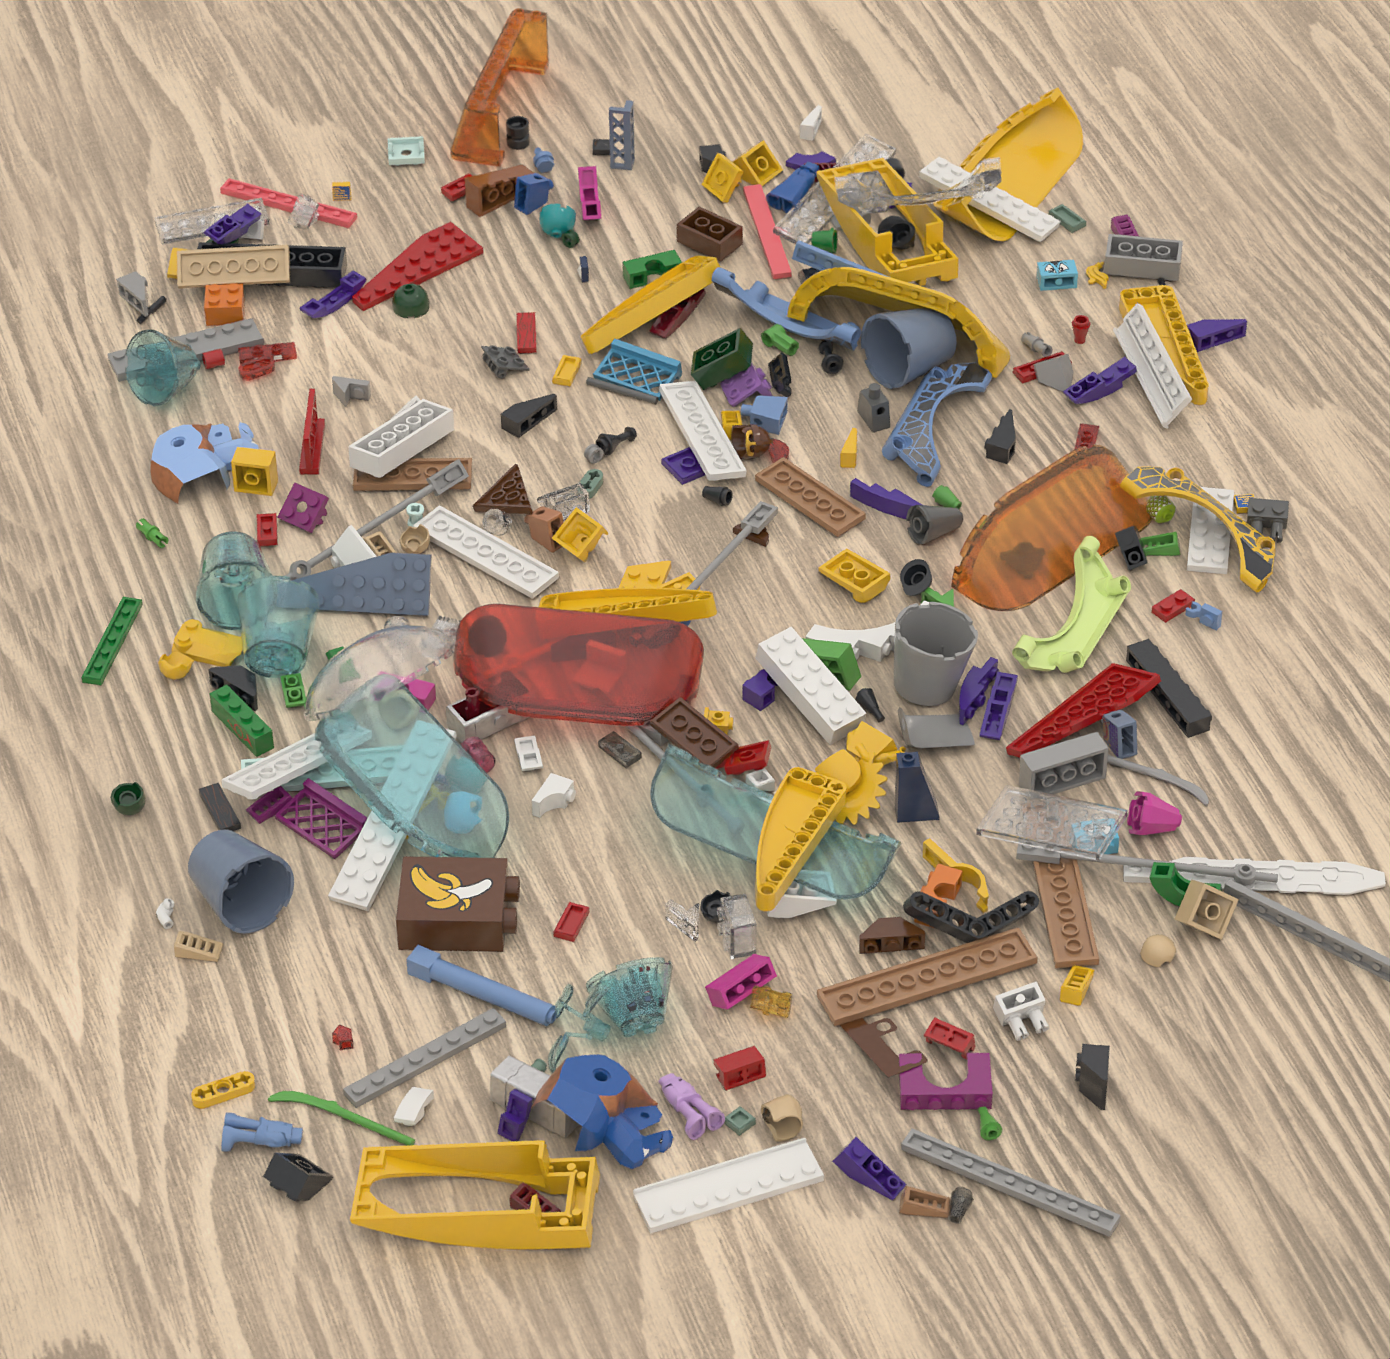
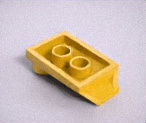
[818,548,891,603]
[172,619,249,667]

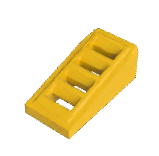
[721,411,742,440]
[840,428,857,468]
[1060,965,1094,1006]

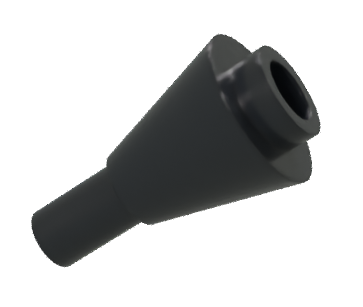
[855,688,885,722]

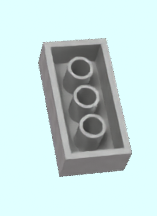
[1104,234,1183,281]
[1019,732,1108,801]

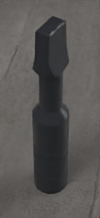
[136,296,167,324]

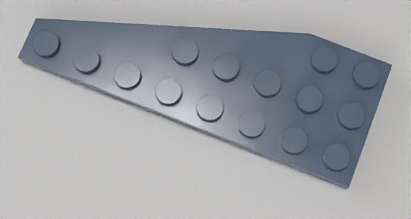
[268,552,432,616]

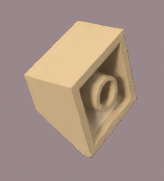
[1174,879,1239,940]

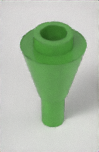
[978,1107,1003,1140]

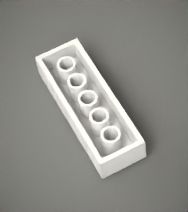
[348,399,454,478]
[755,627,867,745]

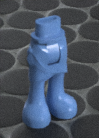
[221,1112,303,1152]

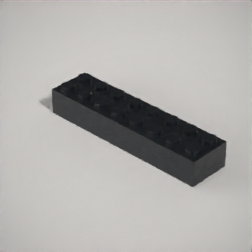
[197,242,347,288]

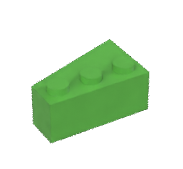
[802,638,861,691]

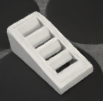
[800,105,822,141]

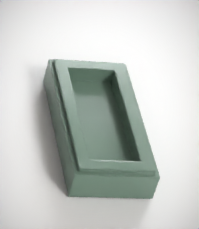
[1048,204,1086,233]

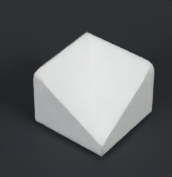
[746,768,775,791]

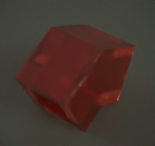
[332,1024,354,1050]

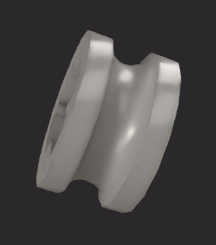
[584,444,604,464]

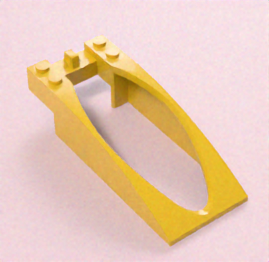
[816,158,959,286]
[350,1140,600,1249]

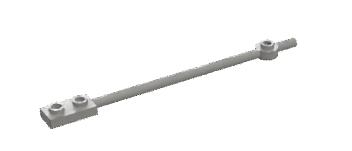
[274,459,469,585]
[643,501,778,640]
[1016,838,1278,885]

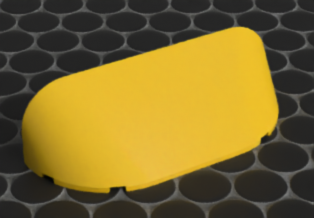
[933,87,1083,241]
[787,267,1010,378]

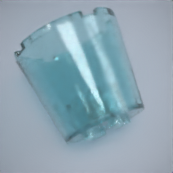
[196,531,278,630]
[237,576,320,678]

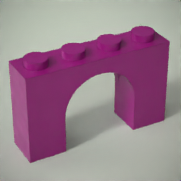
[899,1053,993,1110]

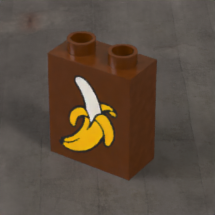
[396,856,520,952]

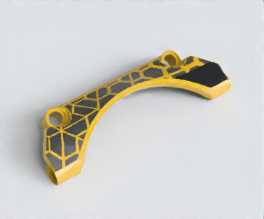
[1120,467,1275,593]

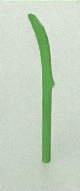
[268,1091,415,1146]

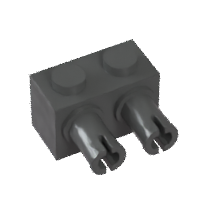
[1247,498,1289,543]

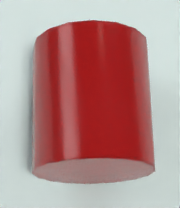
[202,349,225,370]

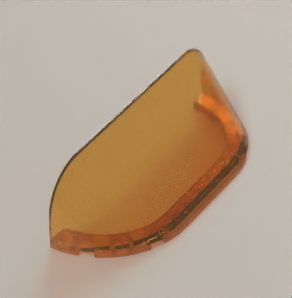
[951,444,1152,611]

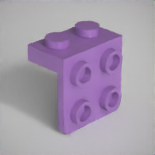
[720,362,773,407]

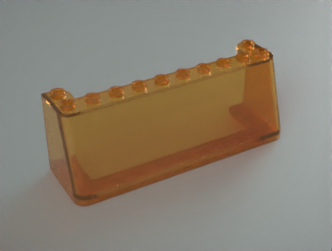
[450,8,549,167]

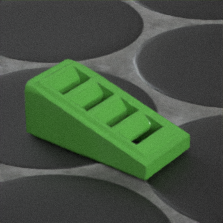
[1141,531,1181,556]

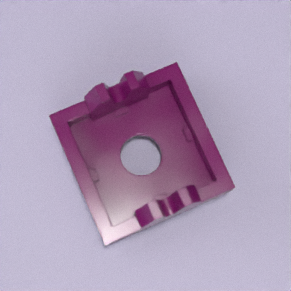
[277,482,329,534]

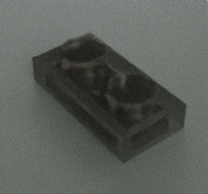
[598,731,642,768]

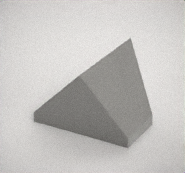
[1033,354,1073,392]

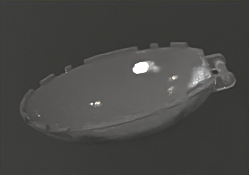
[303,625,460,721]

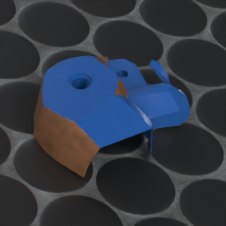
[531,1054,673,1169]

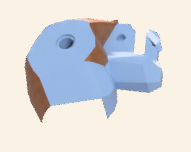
[150,422,259,504]

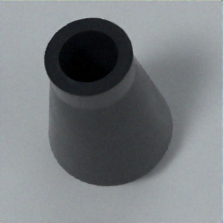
[702,486,733,506]

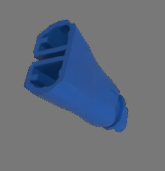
[766,162,819,215]

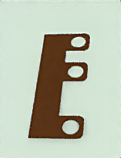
[840,1018,928,1078]

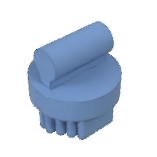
[533,148,555,173]

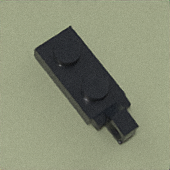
[768,352,792,397]

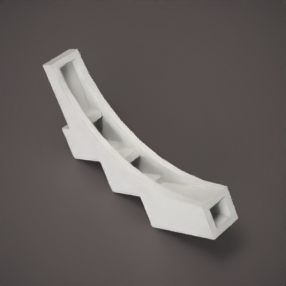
[806,601,929,662]

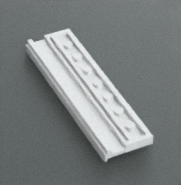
[1113,303,1192,429]
[633,1138,824,1234]

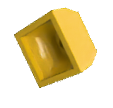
[552,507,608,563]

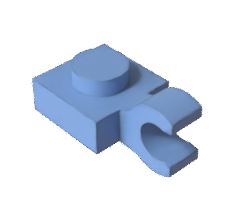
[1185,602,1222,631]

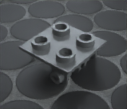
[481,345,530,378]

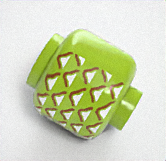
[1146,496,1176,523]

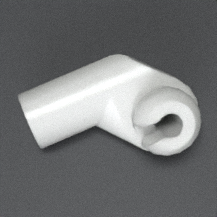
[156,898,175,929]

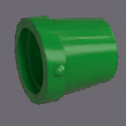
[811,228,838,254]

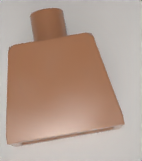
[524,506,564,553]

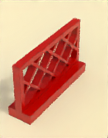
[299,389,325,475]

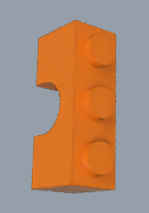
[914,864,962,929]

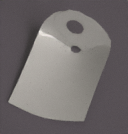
[898,707,975,748]

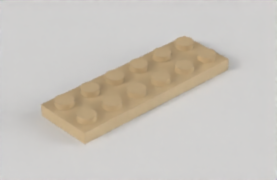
[177,245,290,289]

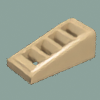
[363,531,397,556]
[174,931,223,962]

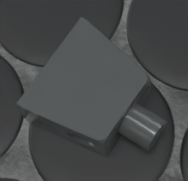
[857,383,890,433]

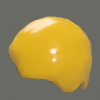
[158,651,194,680]

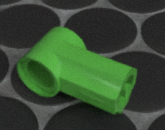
[761,324,799,356]

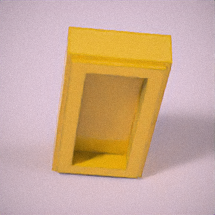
[552,355,581,387]

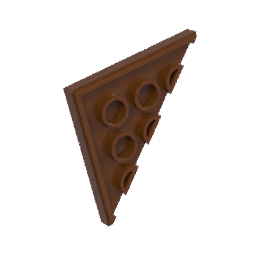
[472,464,533,514]

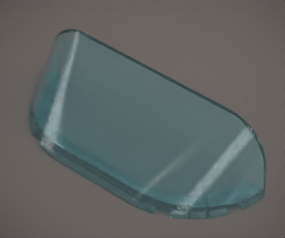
[315,674,509,858]
[650,744,901,900]

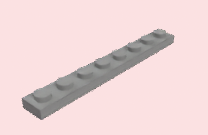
[343,1008,506,1108]

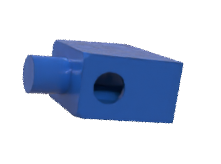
[514,173,554,215]

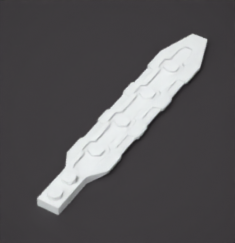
[1123,857,1385,895]

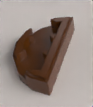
[733,523,769,547]

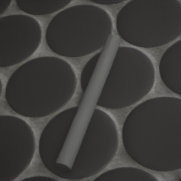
[586,377,658,404]

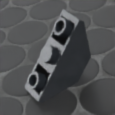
[209,665,258,711]

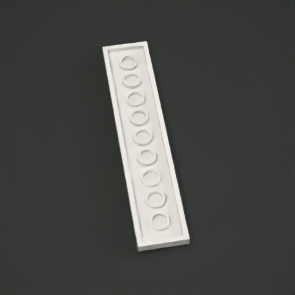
[328,721,457,911]

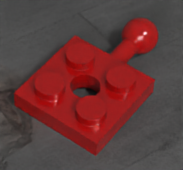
[700,740,772,775]

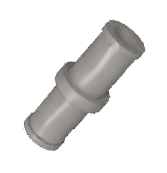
[1021,332,1053,357]

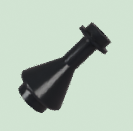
[818,341,844,374]
[595,427,637,455]

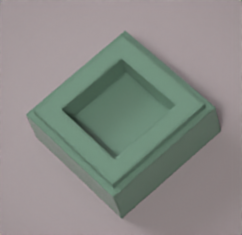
[724,1106,756,1136]

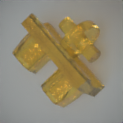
[750,985,792,1018]

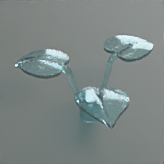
[547,982,611,1072]

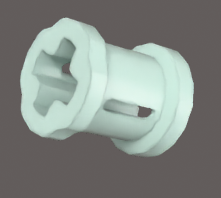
[406,503,424,527]

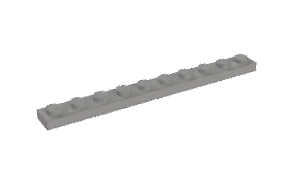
[1224,879,1390,982]
[901,1128,1121,1237]

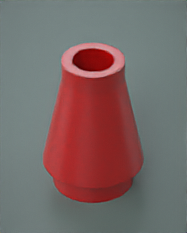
[1072,315,1091,344]

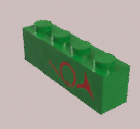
[209,685,274,757]

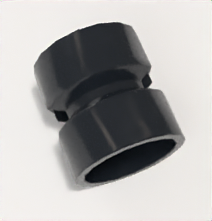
[506,116,530,150]

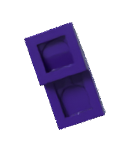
[497,1089,533,1142]

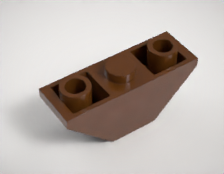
[859,917,926,954]

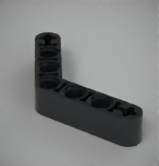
[903,891,1039,943]

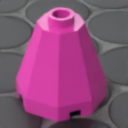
[1127,791,1182,835]

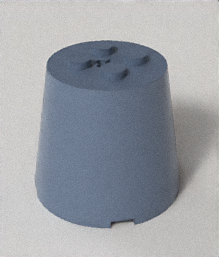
[861,307,956,389]
[188,830,294,933]

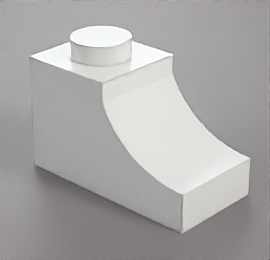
[532,773,576,818]

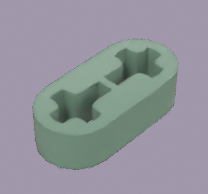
[577,469,603,500]

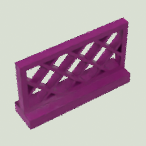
[274,778,367,859]

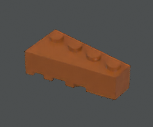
[465,164,534,217]

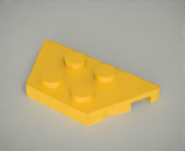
[619,561,671,588]

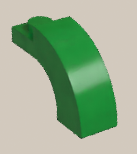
[1149,862,1222,907]

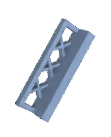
[609,100,635,170]

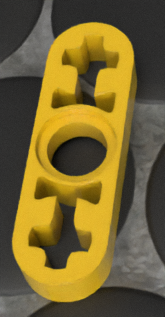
[191,1071,255,1109]

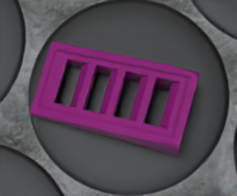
[1111,214,1139,237]
[246,785,292,824]

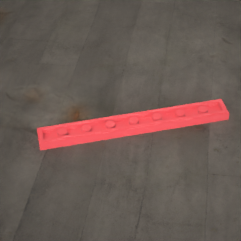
[220,178,357,228]
[743,184,792,279]

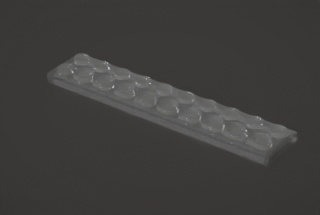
[773,134,897,244]

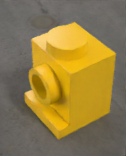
[704,707,734,735]

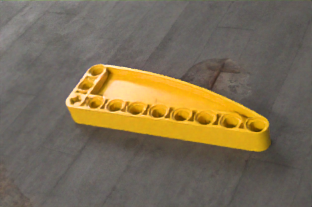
[580,256,720,354]
[1119,285,1209,405]
[535,588,717,639]
[755,767,847,911]

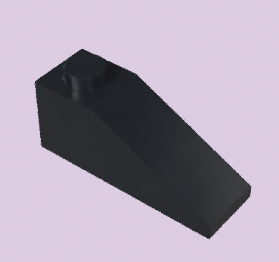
[501,393,557,438]

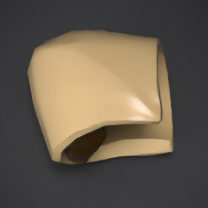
[761,1094,803,1142]

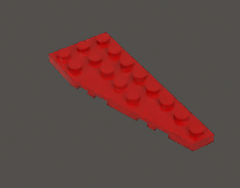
[352,222,484,311]
[1006,663,1161,758]

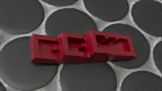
[649,289,706,339]

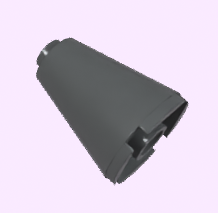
[906,505,964,544]

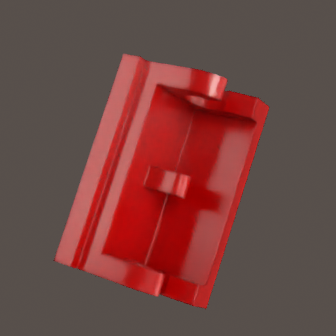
[924,1017,976,1060]
[713,1046,766,1091]

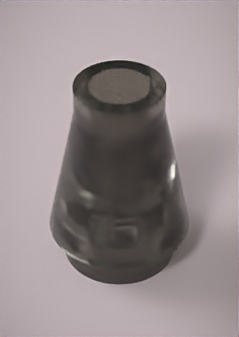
[948,1187,974,1223]

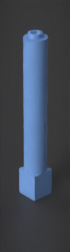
[406,945,557,1026]

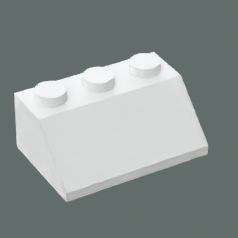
[330,525,377,568]

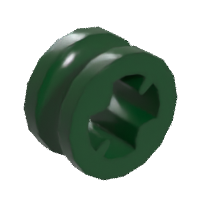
[561,229,580,248]

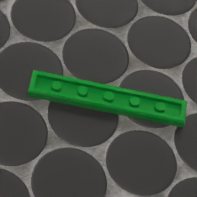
[81,596,143,686]

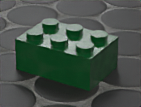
[691,328,753,390]

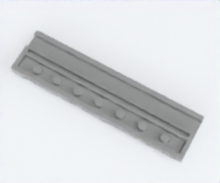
[107,318,264,382]

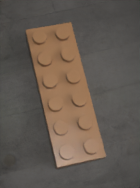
[755,457,866,537]
[353,458,472,491]

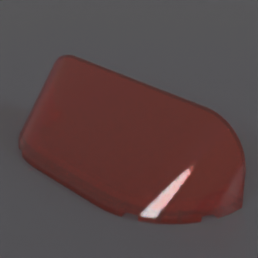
[453,604,704,726]

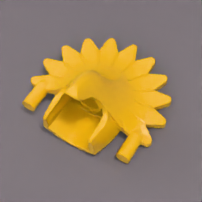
[815,743,888,826]

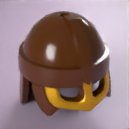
[731,424,773,459]

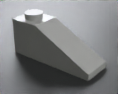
[116,271,148,317]

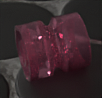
[458,737,496,775]

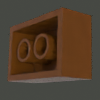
[676,206,743,262]

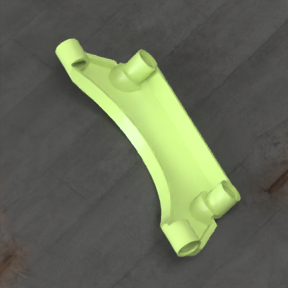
[1012,536,1131,673]

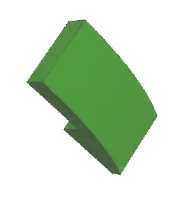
[280,673,307,708]

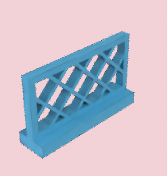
[593,339,682,401]

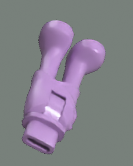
[659,1073,725,1140]

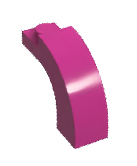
[578,166,602,220]

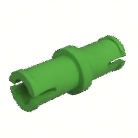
[136,518,169,548]

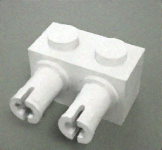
[993,982,1050,1041]

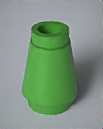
[932,485,962,509]

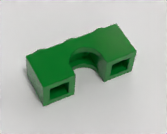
[622,250,682,289]

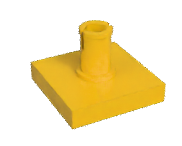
[701,153,744,203]

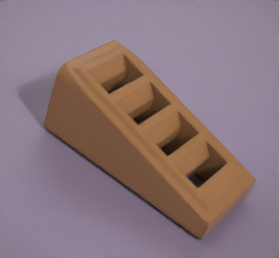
[899,1186,950,1218]

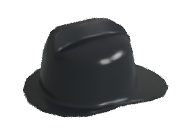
[878,216,915,250]
[900,559,932,596]

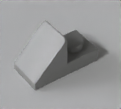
[332,376,371,407]

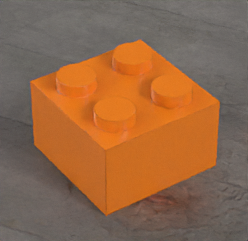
[204,283,245,326]

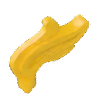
[1086,261,1109,289]

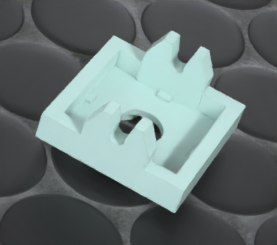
[387,136,425,166]

